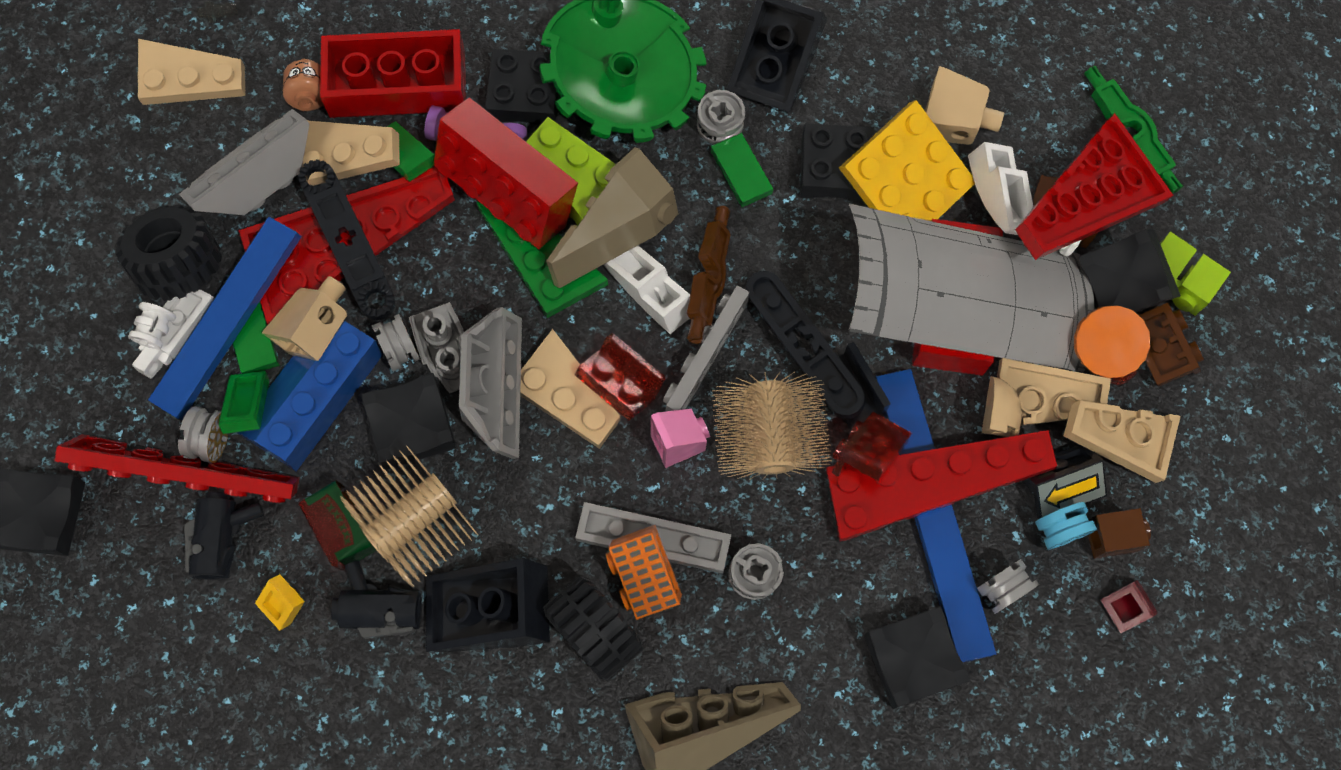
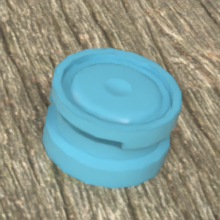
[1035,502,1097,550]

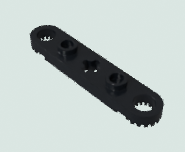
[298,159,396,320]

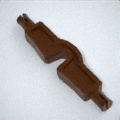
[687,206,731,344]

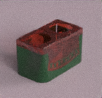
[298,480,377,570]

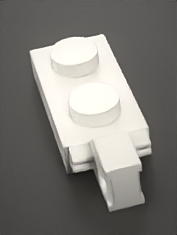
[132,290,215,379]

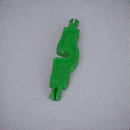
[1084,66,1183,194]

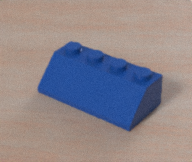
[236,321,383,472]

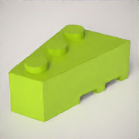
[526,117,616,225]

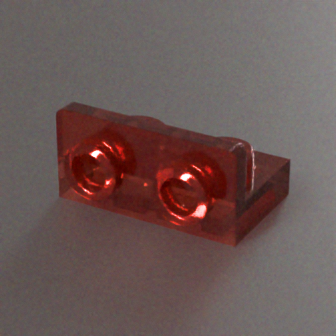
[575,333,666,421]
[832,412,912,481]

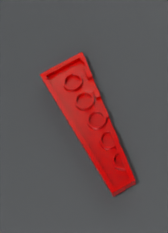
[826,430,1057,542]
[55,434,300,503]

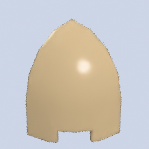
[982,376,1022,437]

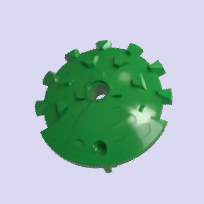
[539,0,707,143]

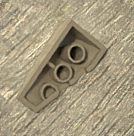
[546,147,679,288]
[625,682,801,770]

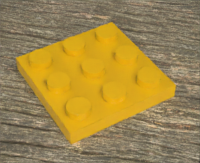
[839,100,975,221]

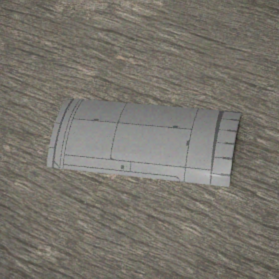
[849,204,1094,372]

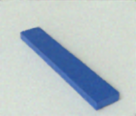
[148,217,302,420]

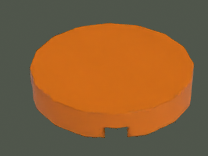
[1074,305,1150,378]

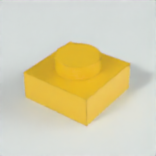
[255,574,305,631]

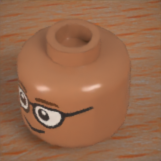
[283,59,324,111]

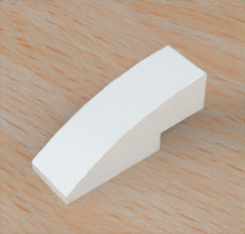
[968,142,1033,235]
[603,246,691,334]

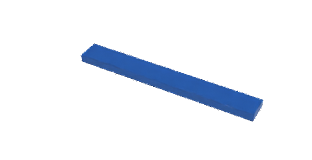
[876,369,996,663]

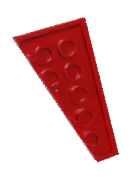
[1015,113,1174,260]
[239,167,455,325]

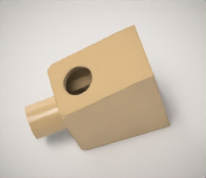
[925,66,1004,145]
[262,276,347,361]

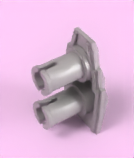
[409,302,464,394]

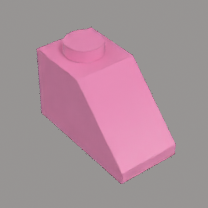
[651,408,710,468]

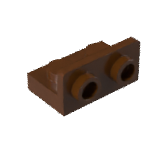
[1139,302,1204,387]

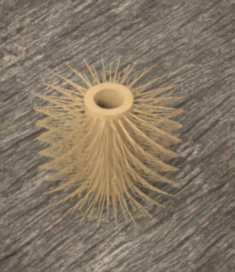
[712,372,832,480]
[340,445,478,587]

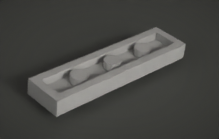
[663,286,750,411]
[575,502,731,574]

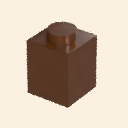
[1088,508,1151,559]

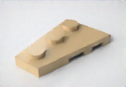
[138,39,245,105]
[302,120,400,186]
[520,329,620,449]
[997,358,1111,426]
[1063,400,1181,483]

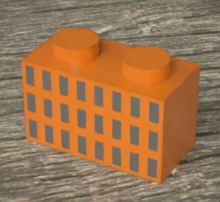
[606,525,682,620]

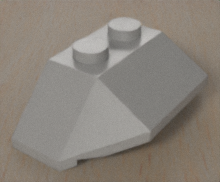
[179,109,310,215]
[459,307,522,459]

